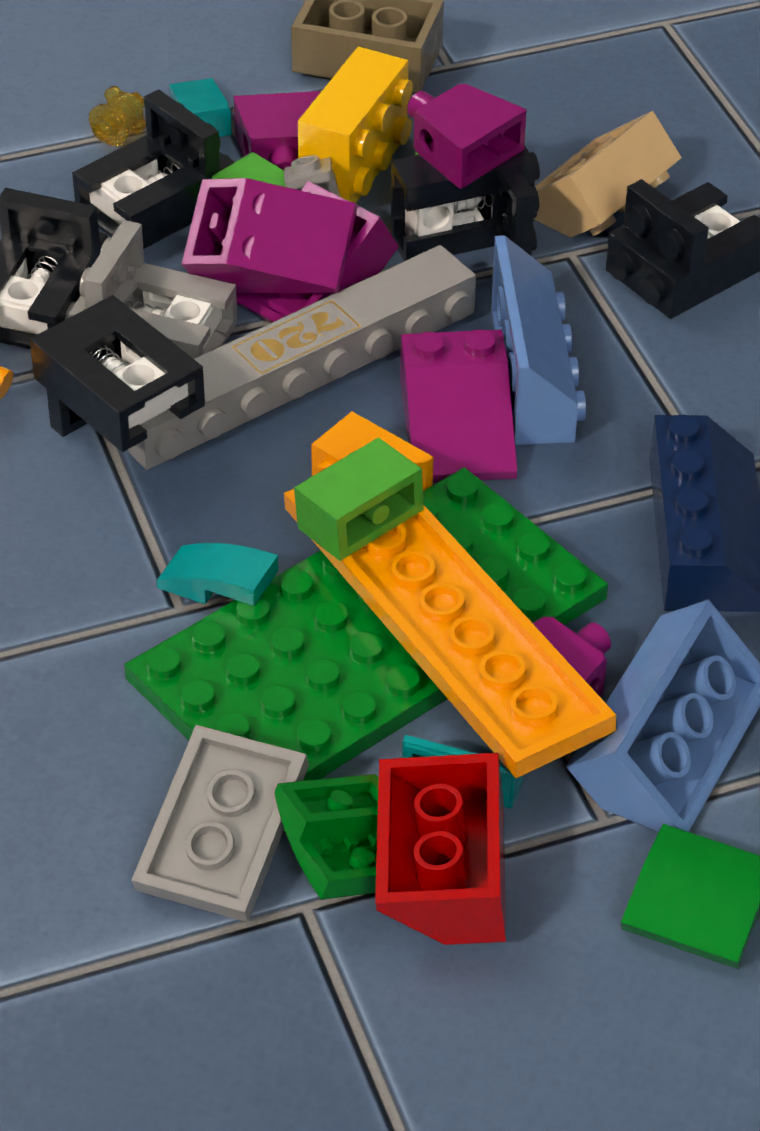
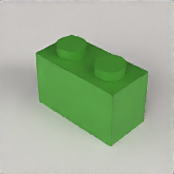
[294,437,424,561]

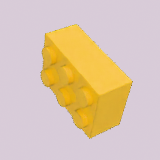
[298,46,413,204]

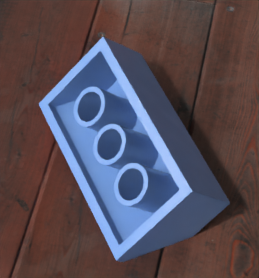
[491,236,586,445]
[566,599,760,832]

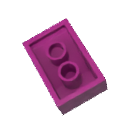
[236,181,399,323]
[400,330,517,483]

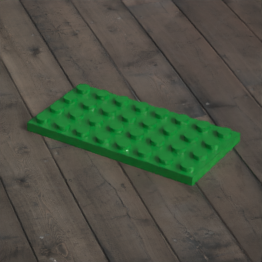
[124,467,608,781]

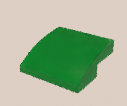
[274,774,379,900]
[621,824,760,969]

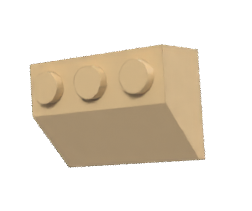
[534,110,682,238]

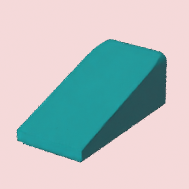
[169,78,232,137]

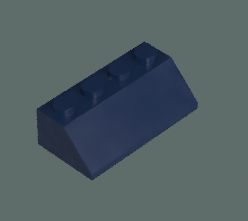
[649,415,760,612]

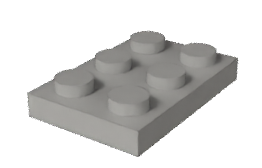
[131,725,309,922]

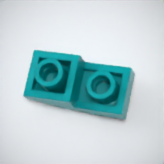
[156,543,279,606]

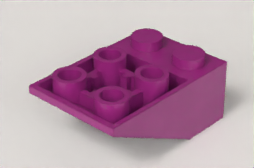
[182,178,358,294]

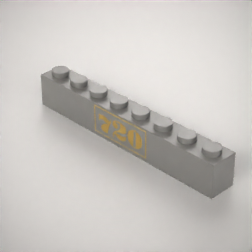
[127,245,476,470]

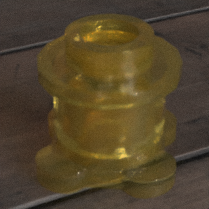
[89,85,146,146]

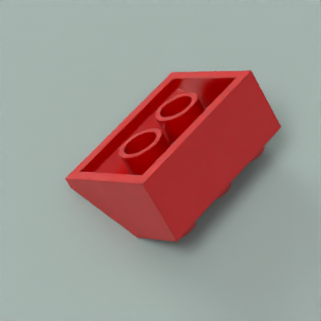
[375,753,506,945]

